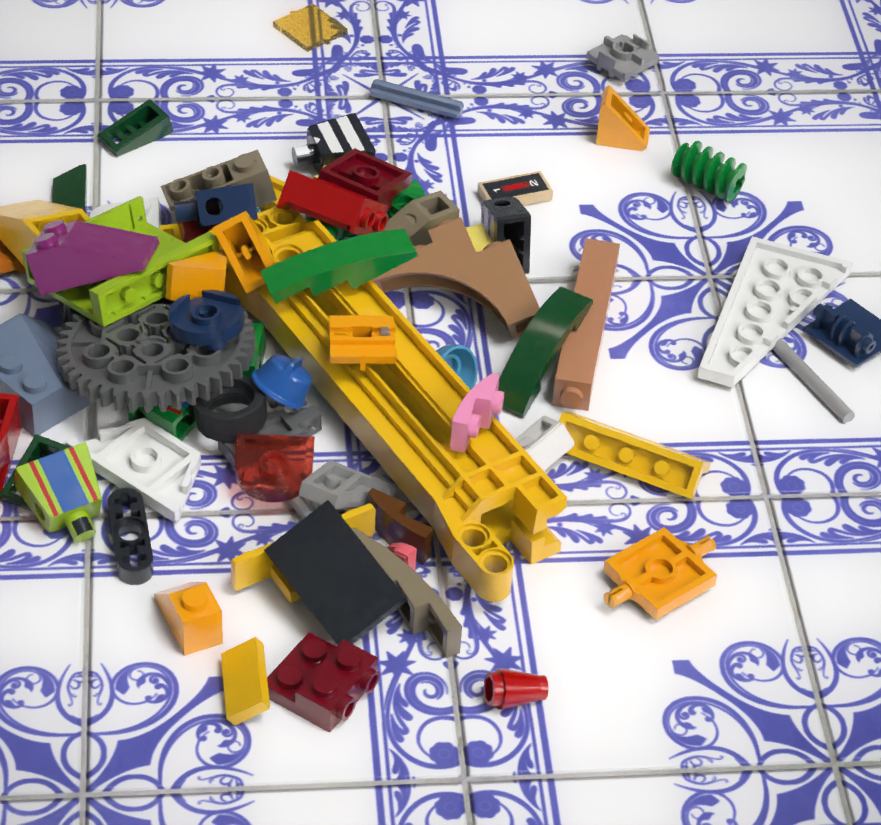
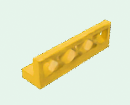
[559,412,712,499]

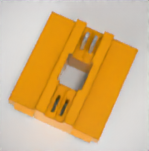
[327,315,397,371]

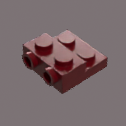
[318,148,413,211]
[267,632,380,733]

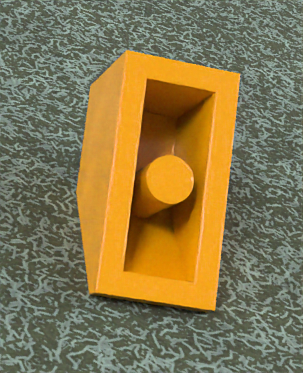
[154,582,223,656]

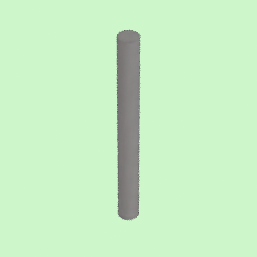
[772,337,855,423]

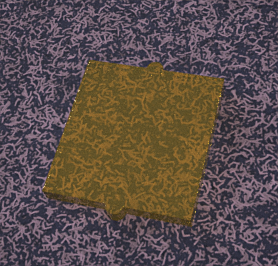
[273,4,348,52]

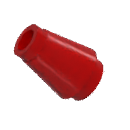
[484,668,549,710]

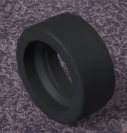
[193,375,268,442]

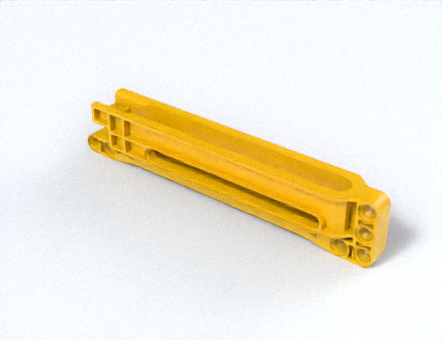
[207,207,567,602]

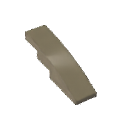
[352,528,462,659]

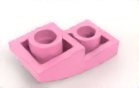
[450,373,504,453]

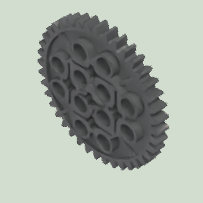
[56,297,256,413]

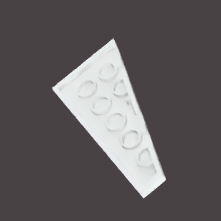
[697,236,853,387]

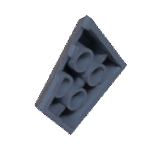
[0,313,94,437]

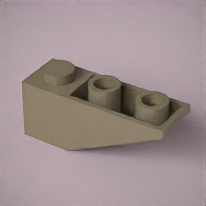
[161,149,277,212]
[382,190,460,246]

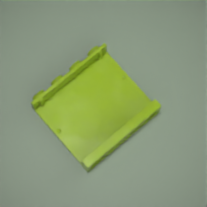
[22,196,220,327]

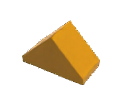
[596,85,650,151]
[213,211,275,294]
[165,249,227,301]

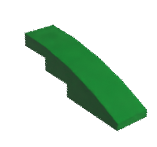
[260,228,418,304]

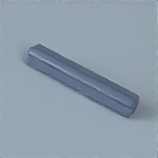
[370,79,464,119]

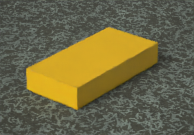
[221,636,270,726]

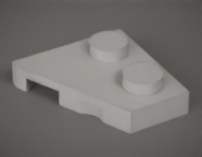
[298,460,397,509]

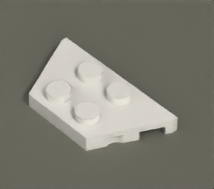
[65,418,201,523]

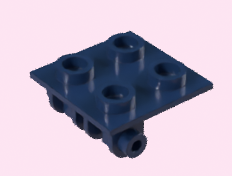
[803,298,881,368]

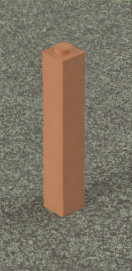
[552,238,620,411]

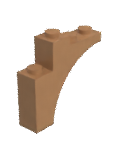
[372,217,540,339]

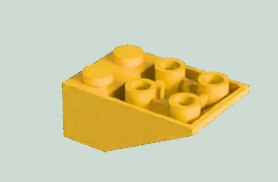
[0,200,91,265]

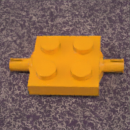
[603,527,717,620]

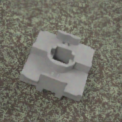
[586,34,660,81]

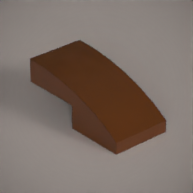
[368,488,433,565]

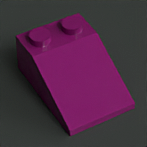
[25,220,160,296]

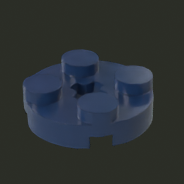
[168,290,245,351]

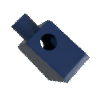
[174,183,258,228]

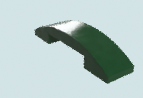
[498,286,593,418]

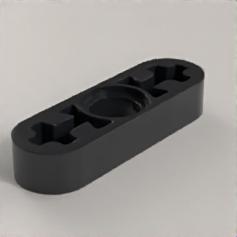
[108,488,154,585]

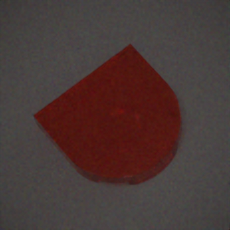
[235,433,315,503]

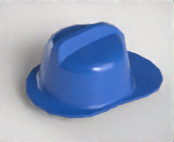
[251,354,312,409]

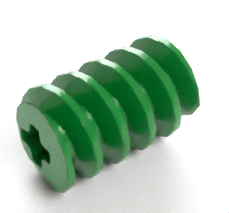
[671,140,747,202]

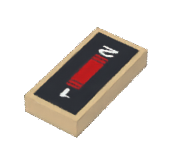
[477,171,553,206]

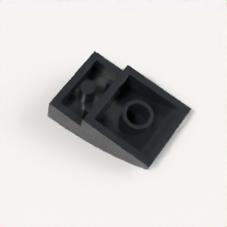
[264,500,408,645]

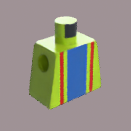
[14,442,102,543]

